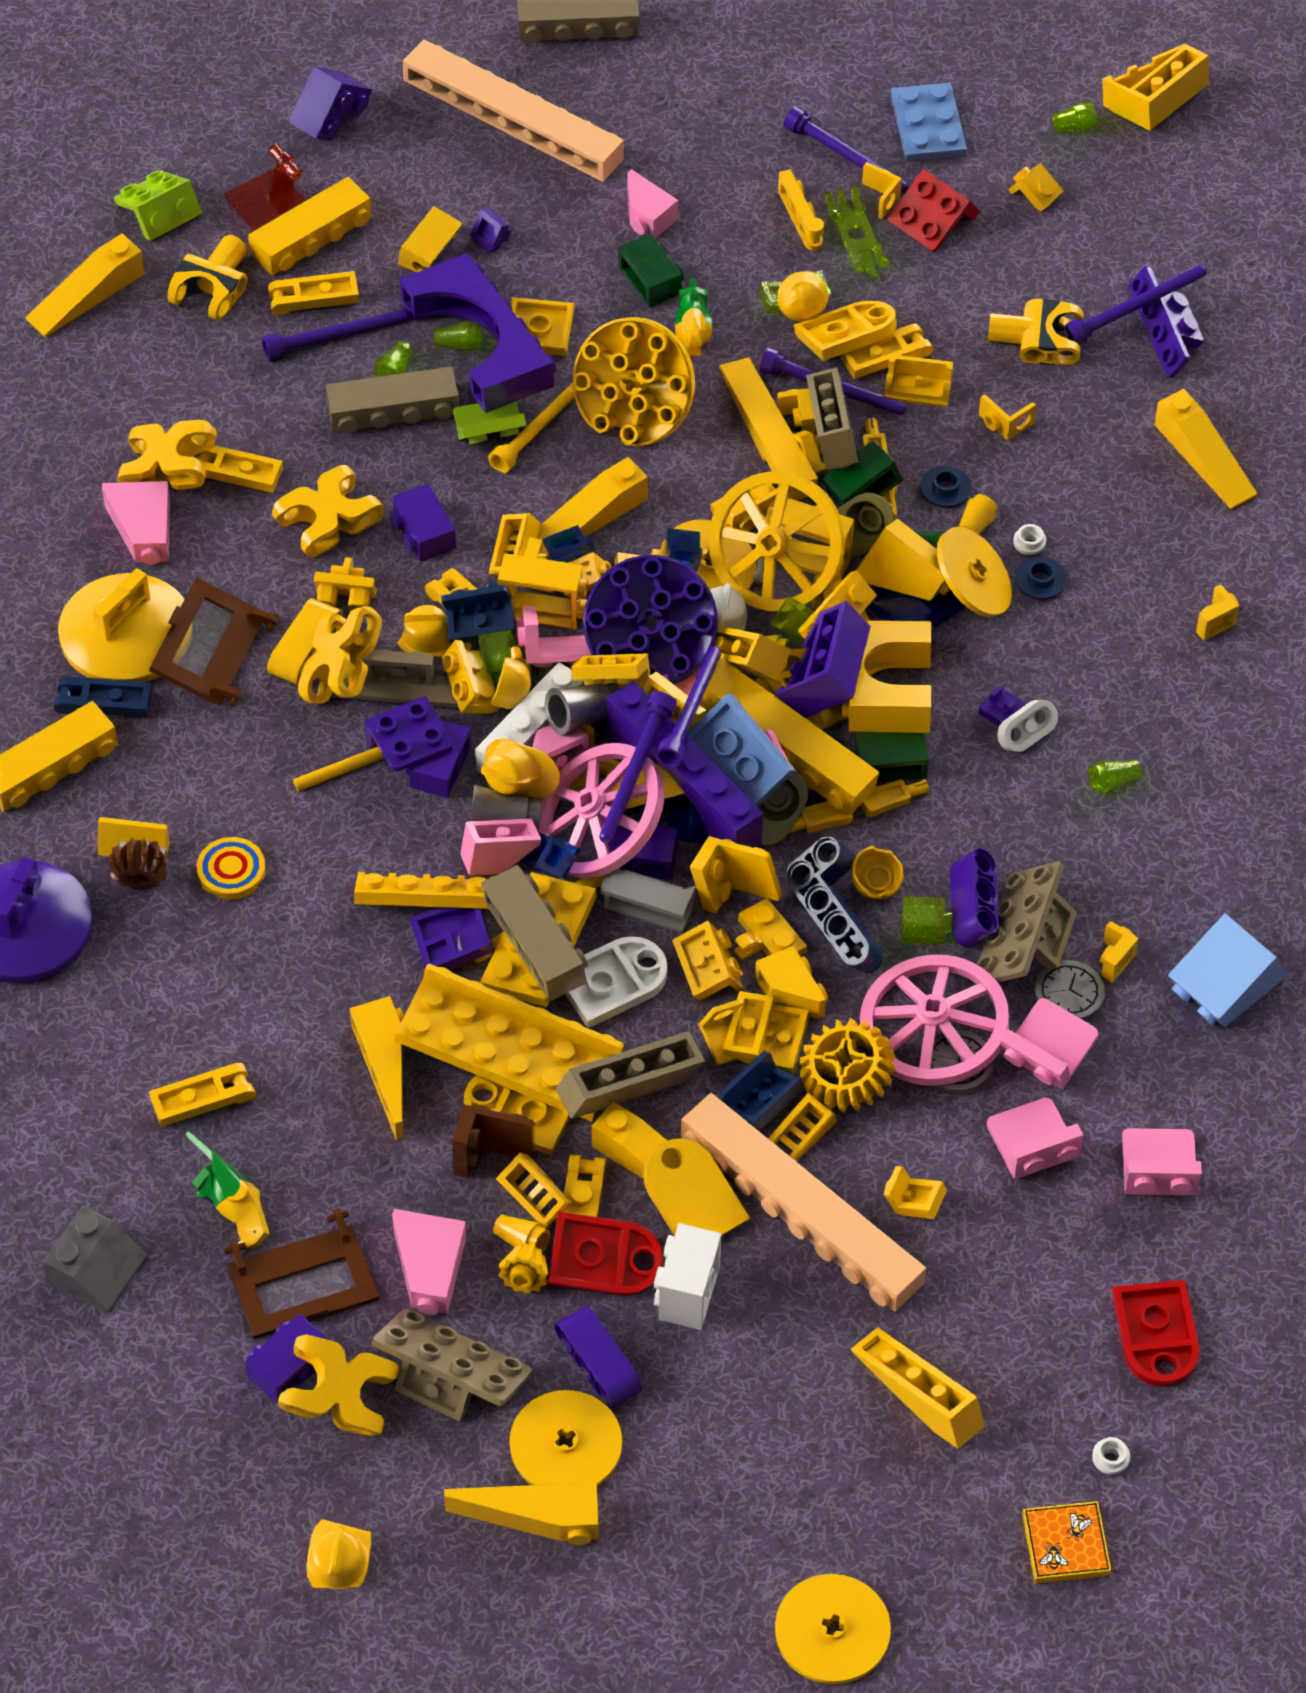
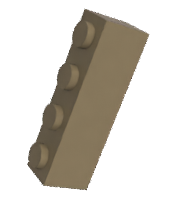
[517,0,639,42]
[325,366,459,433]
[806,368,858,470]
[481,865,588,1002]
[555,1031,705,1119]

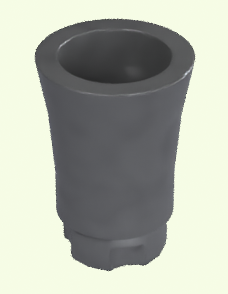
[545,683,620,735]
[470,785,542,830]

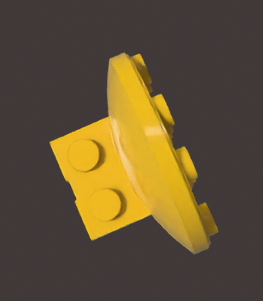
[572,317,695,447]
[58,568,193,682]

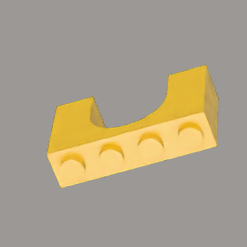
[842,620,931,733]

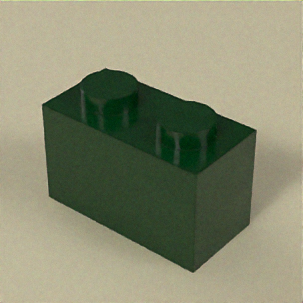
[618,233,684,307]
[822,440,903,507]
[854,732,929,782]

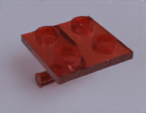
[224,143,306,231]

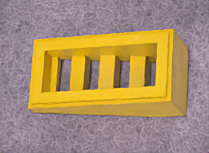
[489,513,541,576]
[768,1093,837,1162]
[496,1152,571,1229]

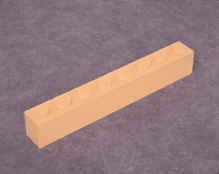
[403,40,624,182]
[681,1093,926,1312]

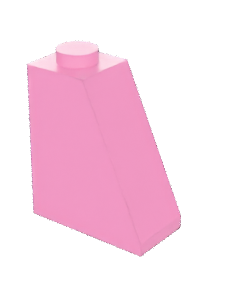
[102,481,170,565]
[392,1209,466,1315]

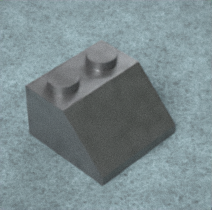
[42,1205,148,1313]

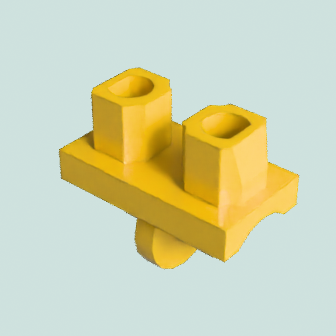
[314,557,377,611]

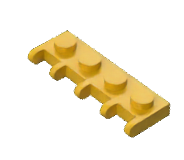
[354,872,493,909]

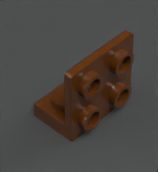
[452,1104,535,1179]

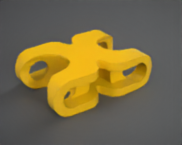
[117,420,217,490]
[272,465,384,558]
[298,607,382,705]
[278,1335,399,1437]

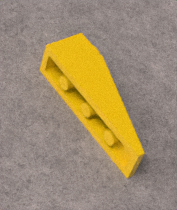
[25,233,145,337]
[1154,389,1258,510]
[536,457,648,560]
[714,626,791,681]
[350,996,404,1140]
[591,1101,680,1179]
[851,1327,985,1449]
[444,1483,599,1545]

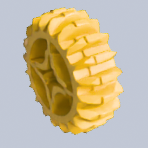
[800,1018,896,1113]

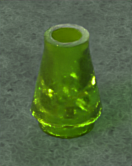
[1051,101,1098,133]
[434,320,482,351]
[374,341,413,377]
[1088,759,1141,793]

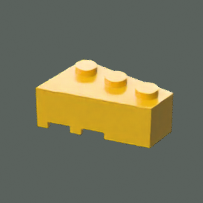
[1102,44,1209,131]

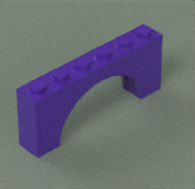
[399,254,556,413]
[607,681,763,848]

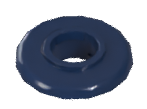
[921,466,972,507]
[1015,557,1067,599]

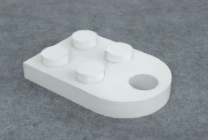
[565,937,667,1028]

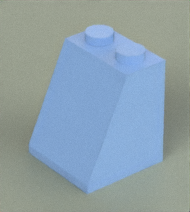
[1168,913,1288,1028]

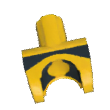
[167,234,248,321]
[988,299,1084,365]

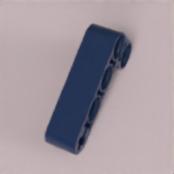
[786,837,883,974]

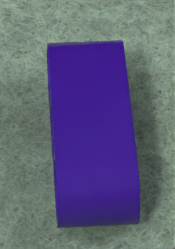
[950,847,999,948]
[554,1306,643,1409]

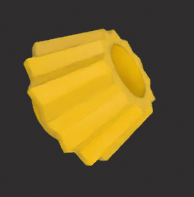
[498,1244,548,1294]

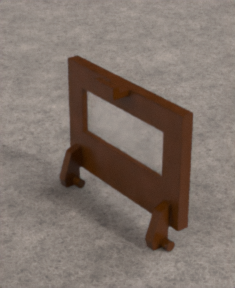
[148,577,279,707]
[223,1208,379,1339]

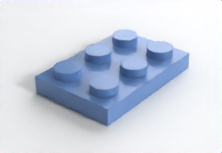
[891,83,967,162]
[686,693,795,808]

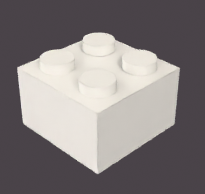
[653,1223,722,1330]

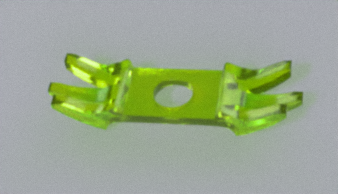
[825,185,890,278]

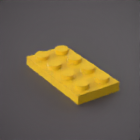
[480,872,597,1007]

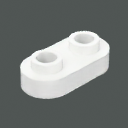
[998,700,1058,752]

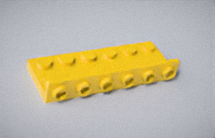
[394,964,624,1122]

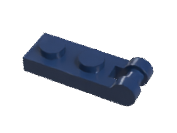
[54,676,152,717]

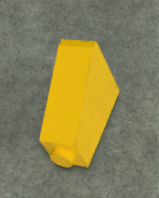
[856,519,950,601]

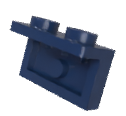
[441,583,517,645]
[718,1051,805,1132]

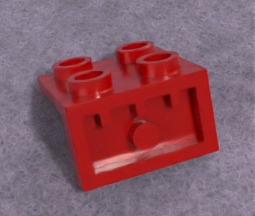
[888,169,980,251]

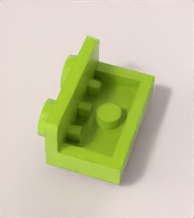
[453,401,527,444]

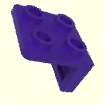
[364,696,453,772]

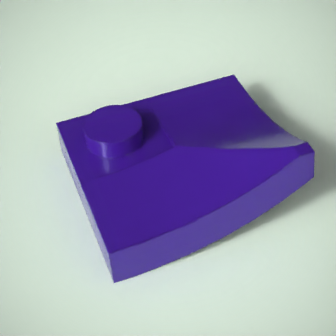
[410,907,495,970]

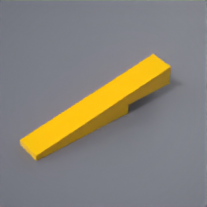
[719,357,818,500]

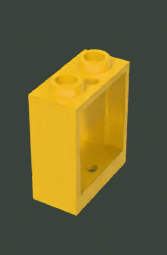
[765,498,854,581]
[497,553,588,630]

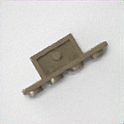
[332,649,459,708]

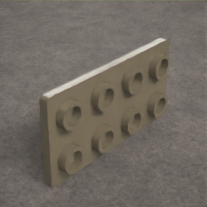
[971,861,1077,986]
[372,1309,533,1422]

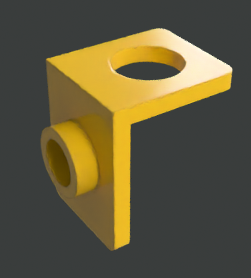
[862,162,902,219]
[979,395,1037,441]
[698,999,743,1065]

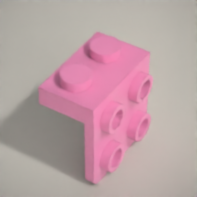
[516,606,592,668]
[1000,998,1099,1090]
[987,1098,1083,1180]
[1122,1128,1202,1196]

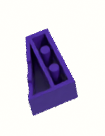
[775,601,871,718]

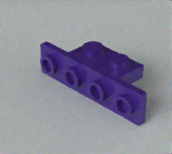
[1128,266,1204,378]

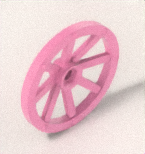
[537,743,664,878]
[860,955,1009,1086]

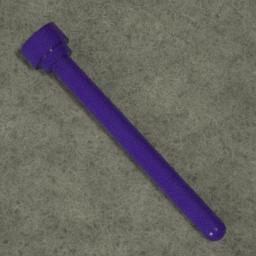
[783,106,908,193]
[1065,265,1207,345]
[262,309,411,361]
[759,347,906,415]
[655,646,722,768]
[599,691,677,843]

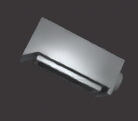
[600,868,696,933]

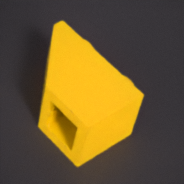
[755,946,828,1019]

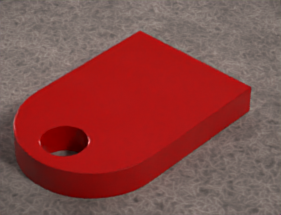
[547,1211,662,1296]
[1112,1280,1199,1387]

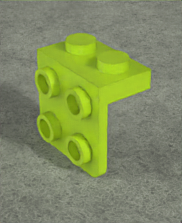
[114,170,203,241]

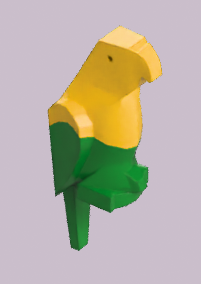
[675,278,712,356]
[185,1131,270,1249]

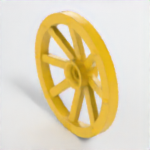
[708,471,845,611]

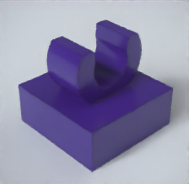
[470,208,513,252]
[978,686,1026,726]

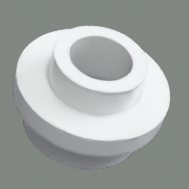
[1013,524,1046,555]
[1092,1437,1130,1475]

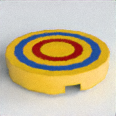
[197,837,266,900]

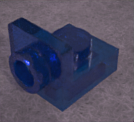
[542,525,597,563]
[665,528,703,572]

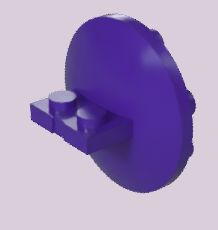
[583,555,718,689]
[0,857,93,983]

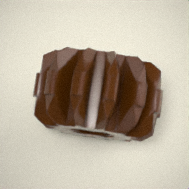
[109,838,168,890]

